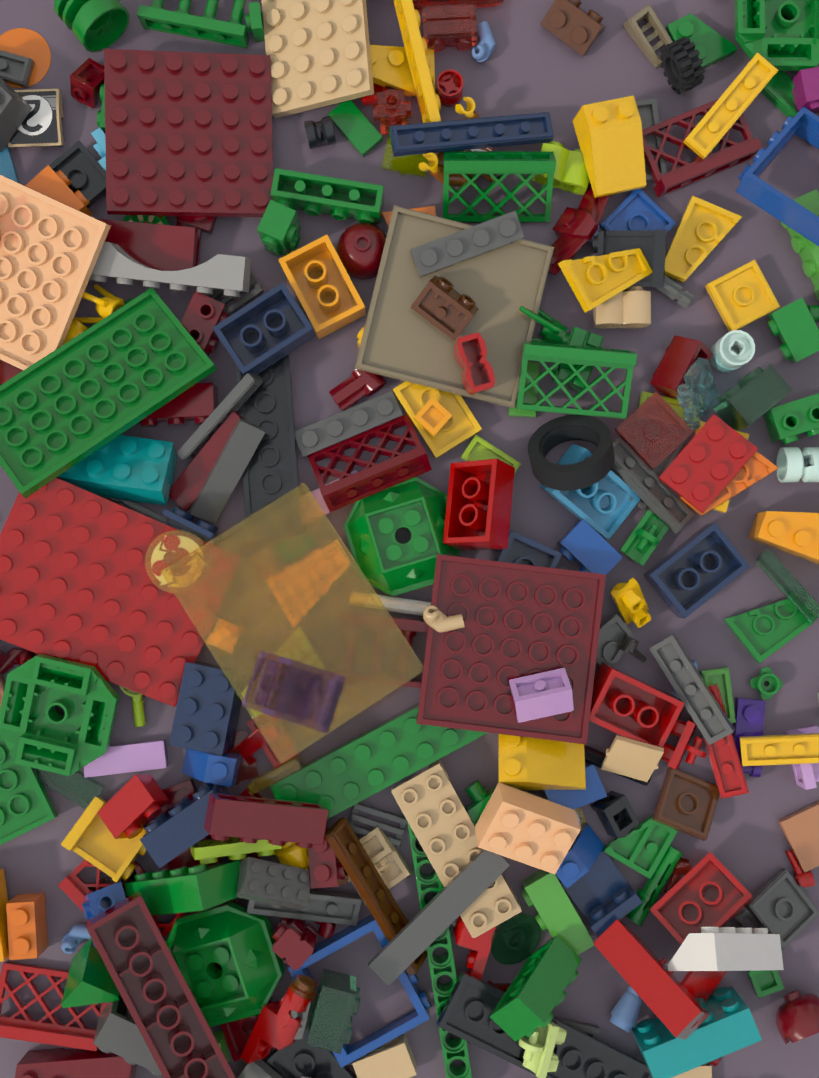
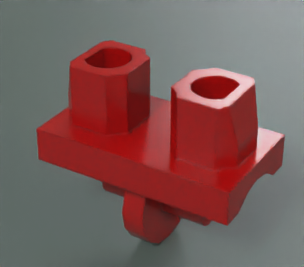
[661,719,707,770]

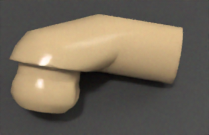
[423,605,465,633]

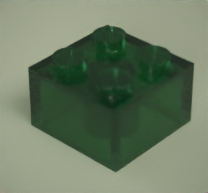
[713,364,792,431]
[306,968,360,1054]

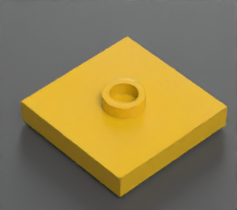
[705,259,780,332]

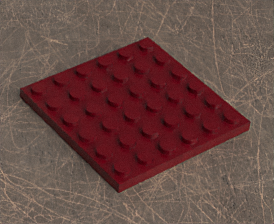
[104,49,273,217]
[417,554,606,745]

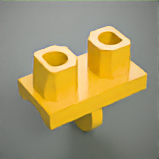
[611,578,652,628]

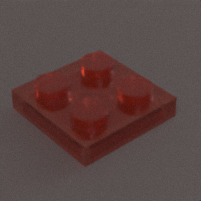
[615,392,694,469]

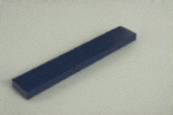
[389,112,554,157]

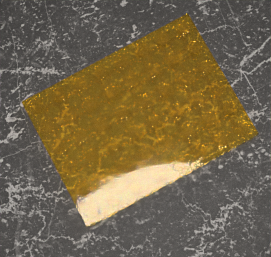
[161,482,423,764]

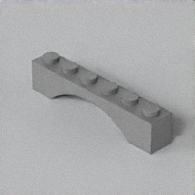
[90,242,252,297]

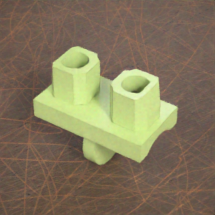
[518,1021,567,1078]

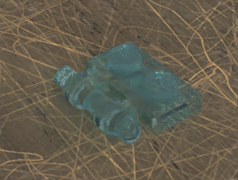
[677,357,720,430]

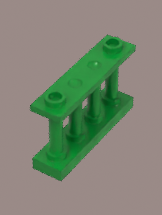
[137,0,249,48]

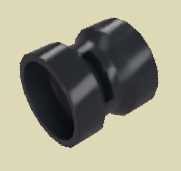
[304,116,336,149]

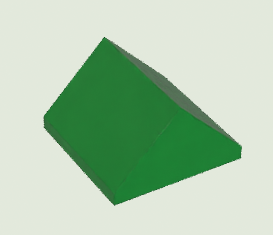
[61,938,120,1008]

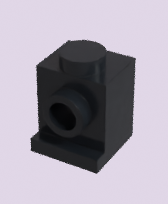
[590,791,640,839]

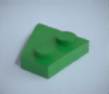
[665,13,737,69]
[602,815,678,879]

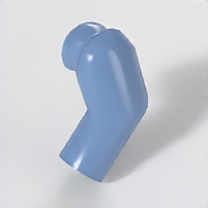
[472,21,496,62]

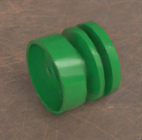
[54,0,130,52]

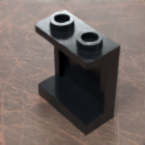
[593,230,667,287]

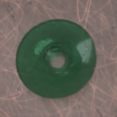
[491,914,541,965]

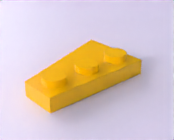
[665,196,742,283]
[558,248,653,313]

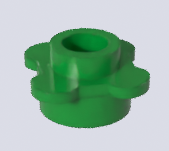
[749,667,783,700]

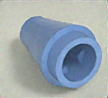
[610,986,642,1033]

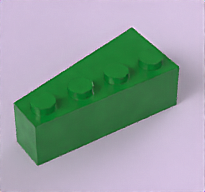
[124,859,240,915]

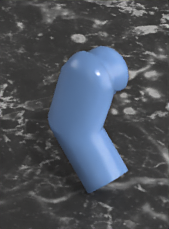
[61,924,91,954]

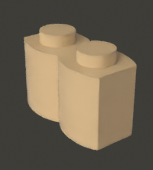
[593,286,651,329]

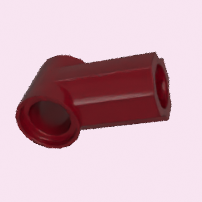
[329,369,386,411]

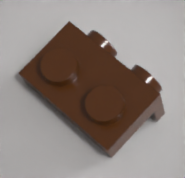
[541,0,606,56]

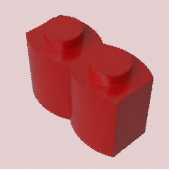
[454,332,495,395]

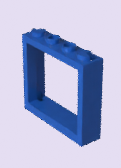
[736,107,819,246]
[288,914,432,1068]

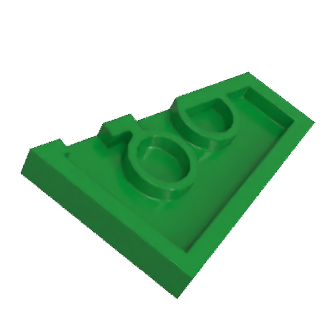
[723,592,819,664]

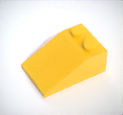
[572,95,646,198]
[498,734,586,790]

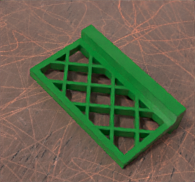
[443,151,556,222]
[516,341,637,419]

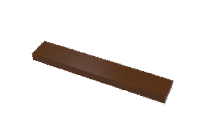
[324,817,428,975]

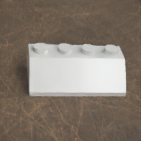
[668,927,784,971]

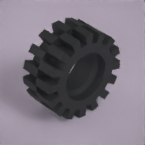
[660,37,705,94]

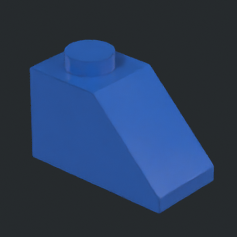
[182,749,242,787]
[556,823,605,888]

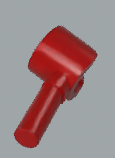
[785,849,815,888]

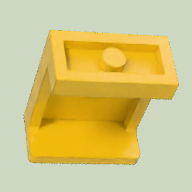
[61,796,147,883]

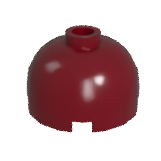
[337,222,386,280]
[776,990,819,1044]

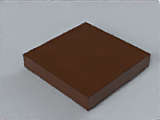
[652,767,720,841]

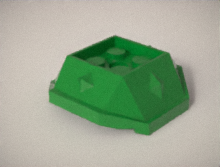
[734,0,819,71]
[344,477,461,596]
[0,654,120,776]
[166,901,285,1027]

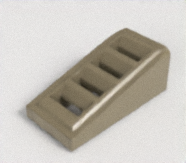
[623,4,673,68]

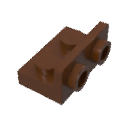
[411,275,479,341]

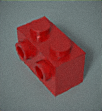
[97,774,169,839]

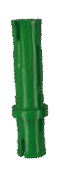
[626,845,683,926]

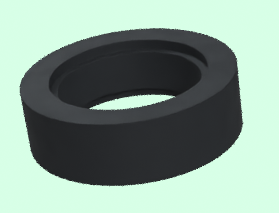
[528,415,615,491]

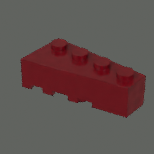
[15,1048,137,1078]

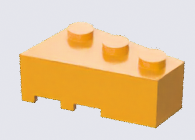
[748,511,819,565]

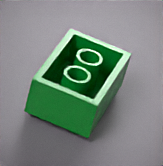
[490,936,582,1042]

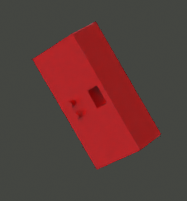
[593,919,710,1040]

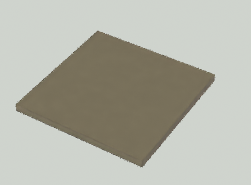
[355,205,554,409]

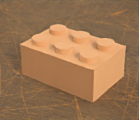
[475,782,581,874]

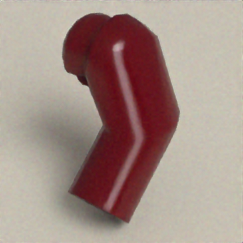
[0,647,36,674]

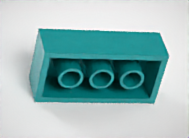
[57,435,178,506]
[632,987,762,1078]

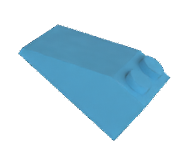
[539,443,641,540]

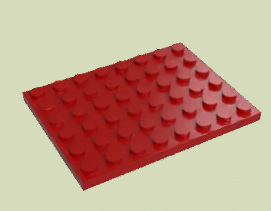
[0,477,242,707]

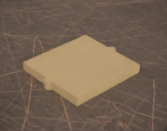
[601,735,664,782]

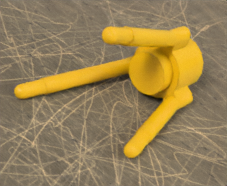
[73,284,125,323]

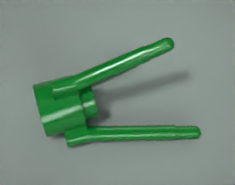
[519,306,567,344]

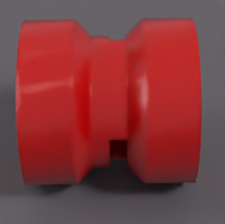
[436,69,464,107]

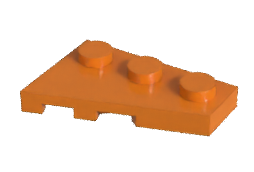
[680,451,778,516]

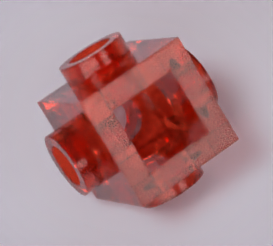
[372,89,412,135]

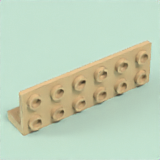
[392,759,522,938]

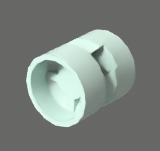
[710,330,755,373]
[776,447,819,483]

